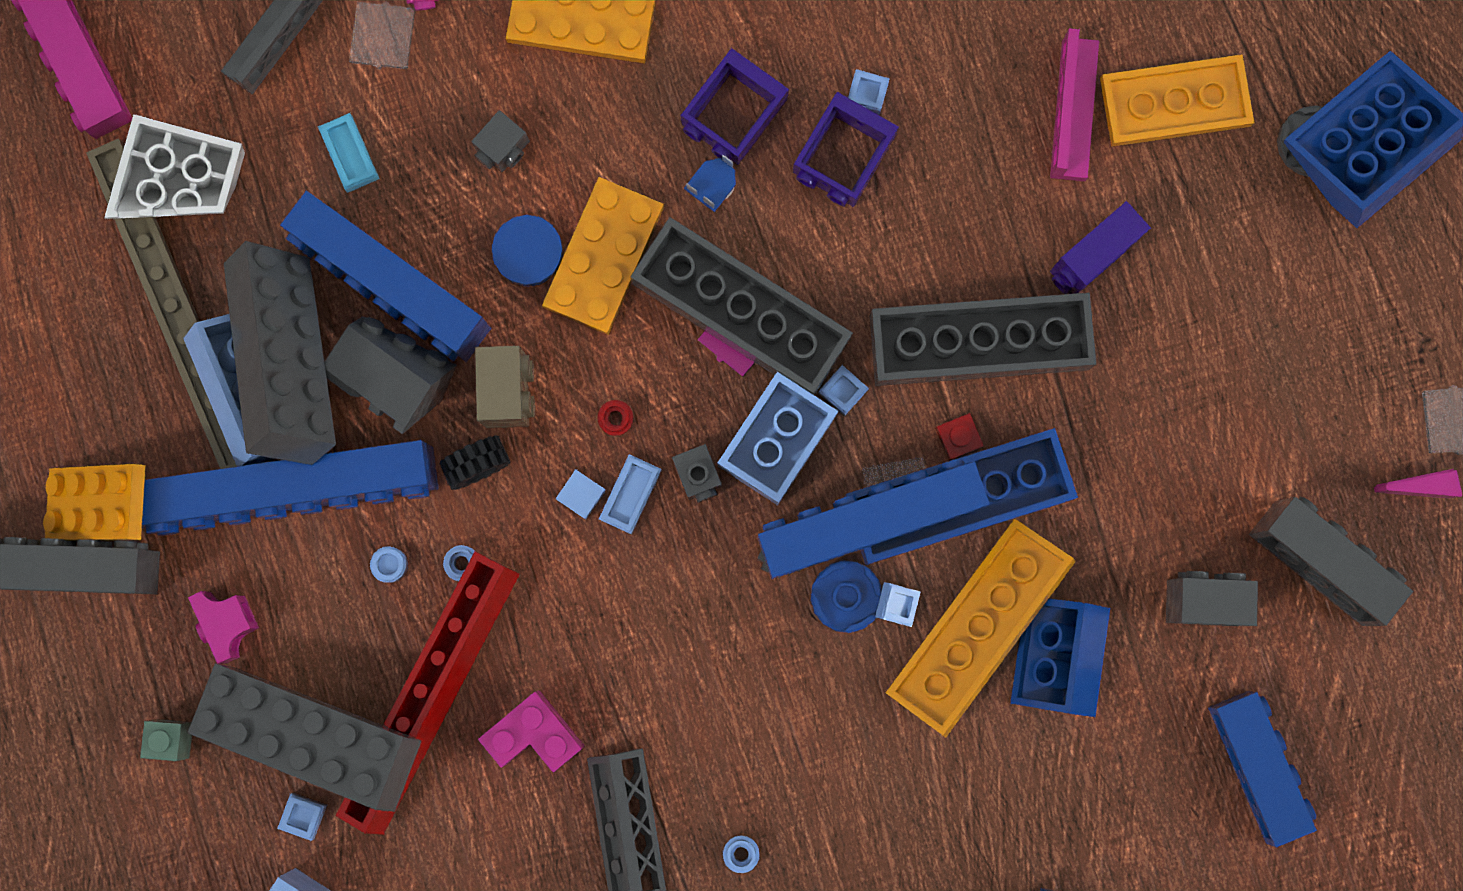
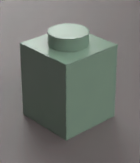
[140,719,192,761]

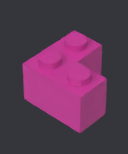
[478,690,585,773]

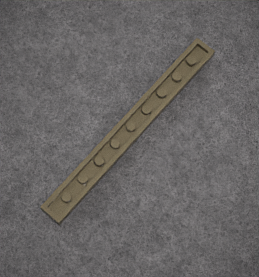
[86,138,237,469]

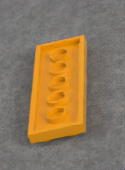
[886,519,1075,738]

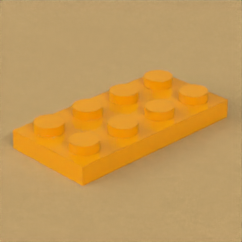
[506,0,656,64]
[1100,55,1254,147]
[542,177,664,335]
[43,464,146,541]

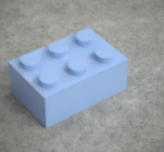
[717,372,838,505]

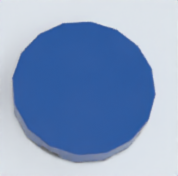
[491,215,564,287]
[811,561,882,633]

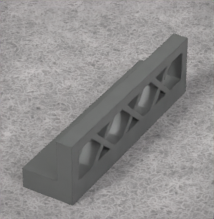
[221,0,323,95]
[587,748,666,891]

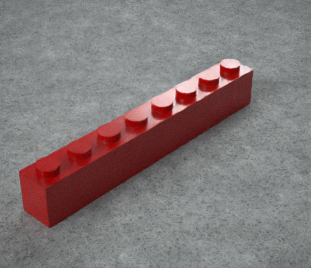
[335,551,520,835]

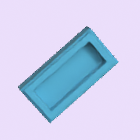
[318,113,380,193]

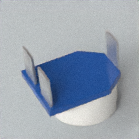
[684,155,736,212]

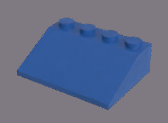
[1284,51,1463,228]

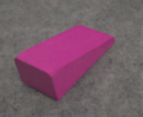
[1374,469,1462,498]

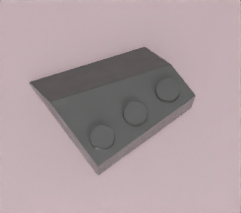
[324,316,457,434]

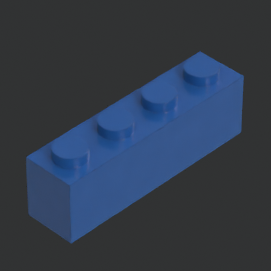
[1208,691,1317,847]

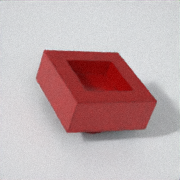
[935,413,984,461]

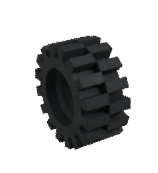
[439,435,511,490]

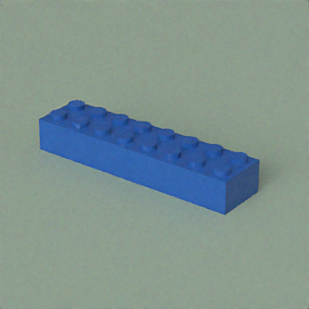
[142,440,439,536]

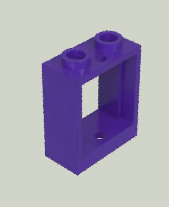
[681,48,789,165]
[793,92,899,207]
[1050,201,1151,294]

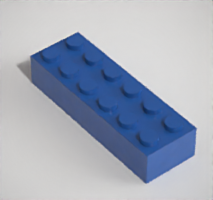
[280,190,492,362]
[844,428,1078,566]
[757,458,990,579]

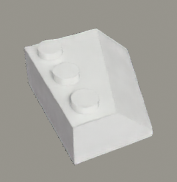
[104,114,245,219]

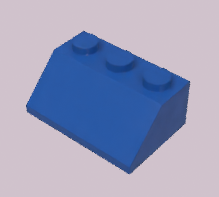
[1010,599,1110,717]

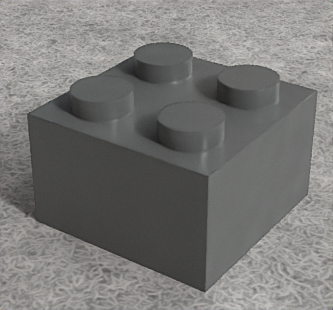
[1166,571,1258,626]

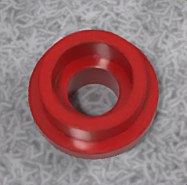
[597,400,634,436]

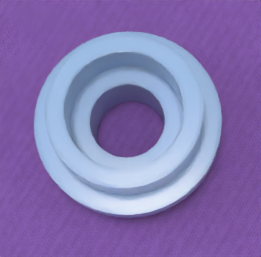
[443,545,476,581]
[723,835,759,873]

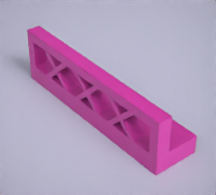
[1050,28,1099,181]

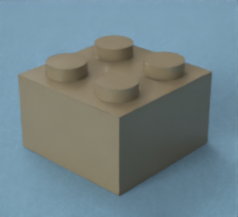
[475,346,535,428]

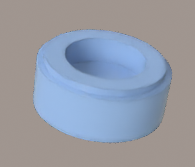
[370,546,408,583]

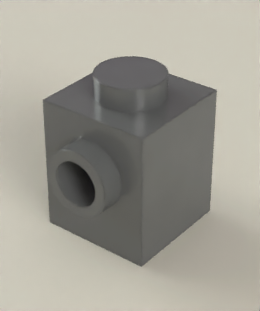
[471,110,530,173]
[672,444,722,503]

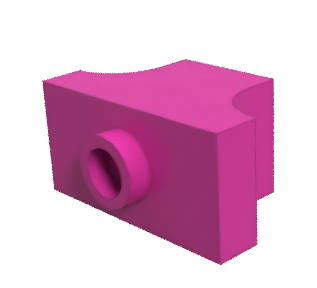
[188,591,259,664]

